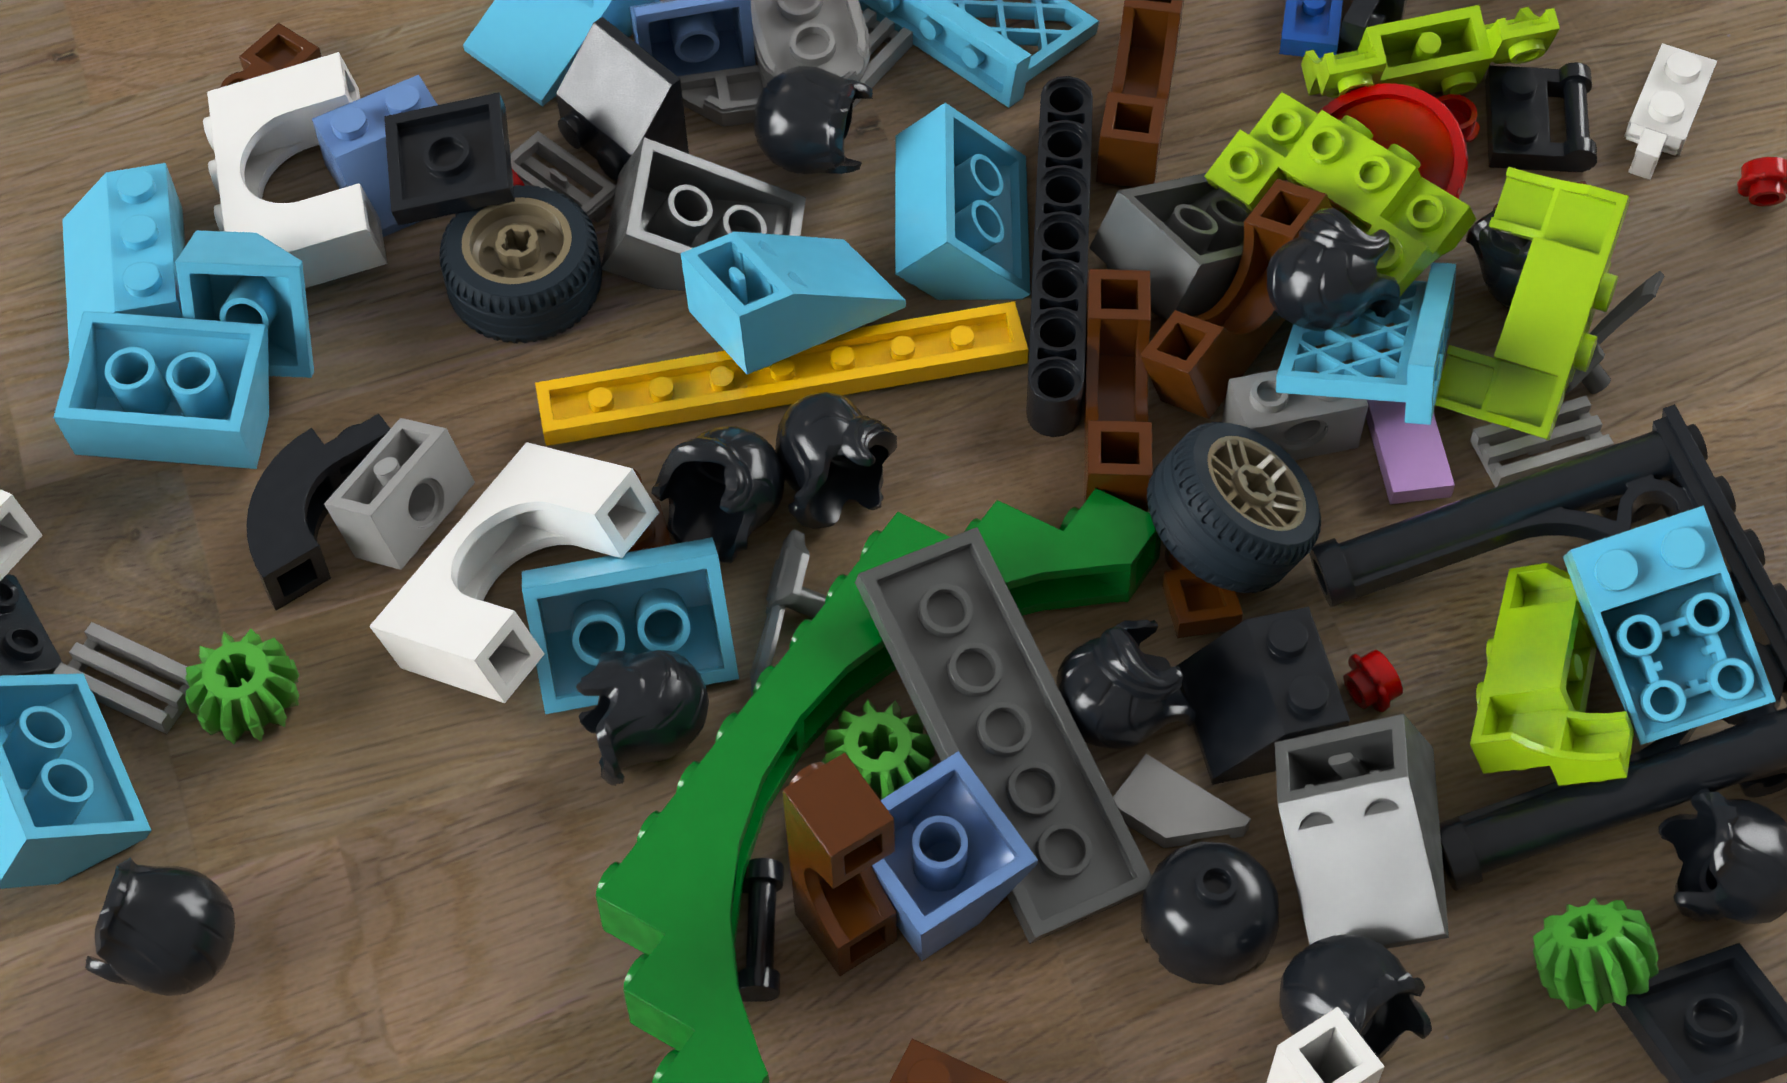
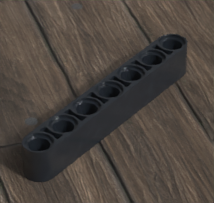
[1026,76,1093,437]

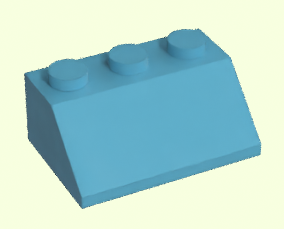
[895,103,1030,300]
[62,163,185,358]
[53,311,269,469]
[522,537,739,714]
[0,673,151,889]

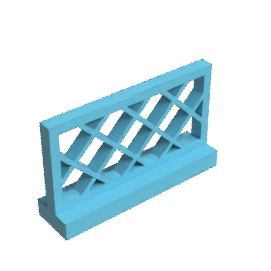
[859,0,1099,108]
[1276,262,1456,425]

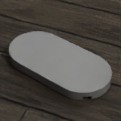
[751,0,870,83]

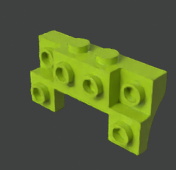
[1301,5,1560,98]
[1204,92,1477,297]
[1435,166,1631,441]
[1470,563,1634,786]

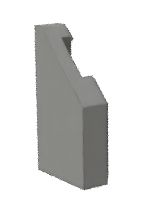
[677,65,767,127]
[1113,754,1251,848]

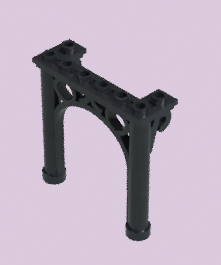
[1309,404,1787,891]

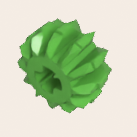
[185,629,299,745]
[822,699,935,800]
[1533,898,1659,1012]

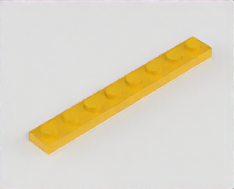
[535,301,1028,446]

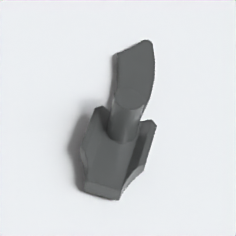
[1566,271,1665,394]
[750,530,826,697]

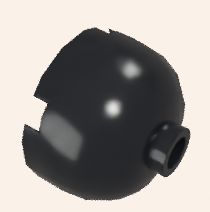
[1141,842,1279,985]

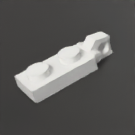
[1624,43,1717,180]

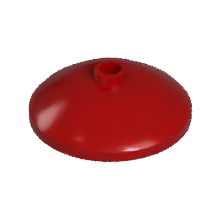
[1318,83,1468,199]

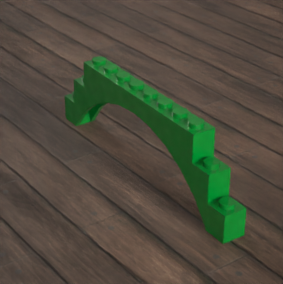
[595,488,1161,1083]

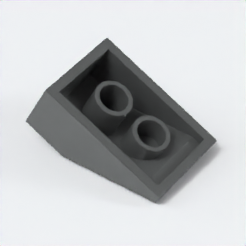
[601,137,806,291]
[1089,173,1252,320]

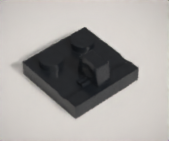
[384,92,515,226]
[1612,943,1787,1083]

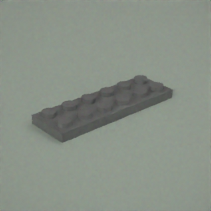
[855,527,1152,944]

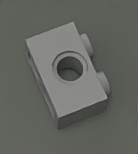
[1222,360,1369,460]
[324,418,475,570]

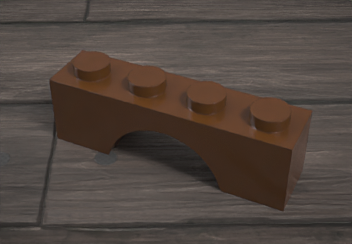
[1096,0,1184,187]
[1140,179,1332,419]
[1084,269,1153,512]
[782,753,897,976]

